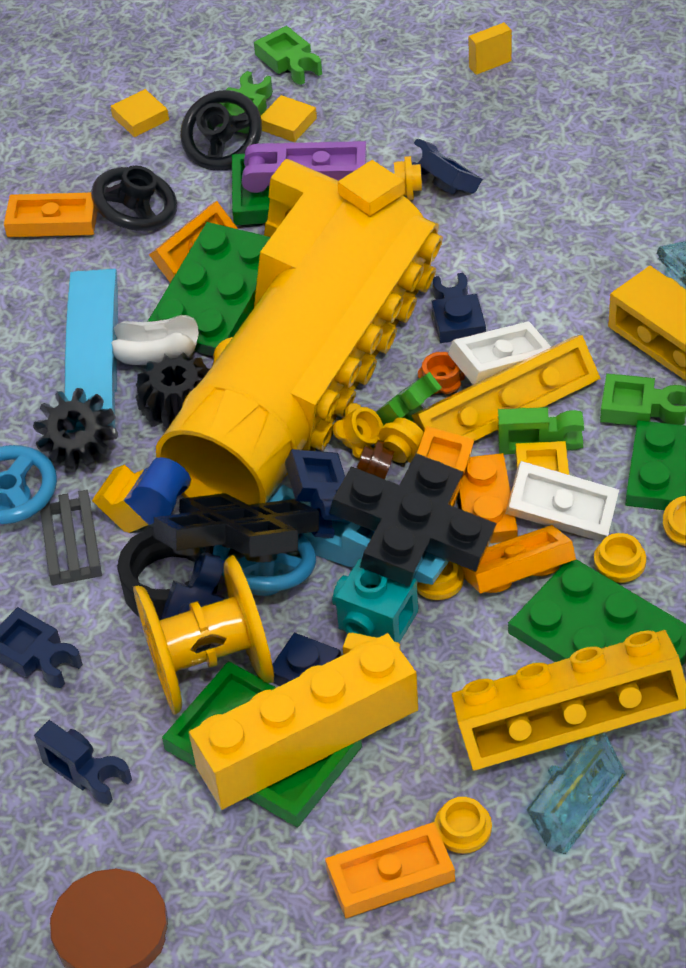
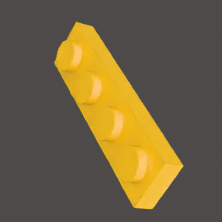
[412,335,601,441]

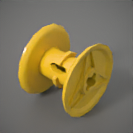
[133,555,274,715]

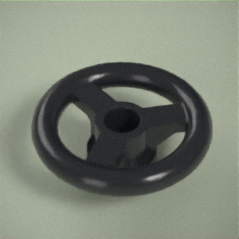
[180,90,262,170]
[91,165,177,231]

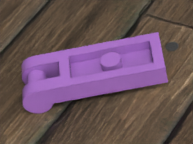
[242,141,367,193]

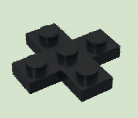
[329,453,497,587]
[154,493,319,562]

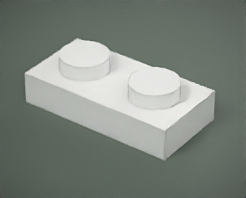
[448,321,551,385]
[505,461,619,542]

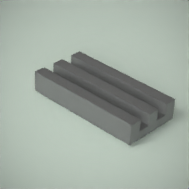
[40,490,102,586]

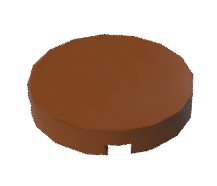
[50,868,168,968]

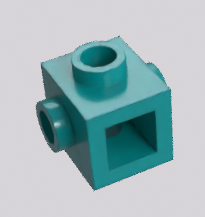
[332,558,418,643]

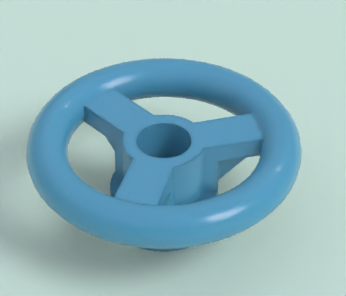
[0,445,57,524]
[213,534,316,596]

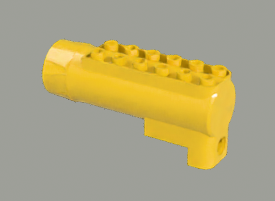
[156,159,443,505]

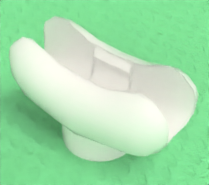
[111,315,199,365]

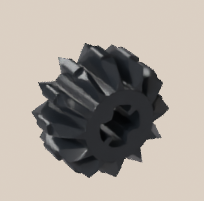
[136,352,210,430]
[33,388,118,472]

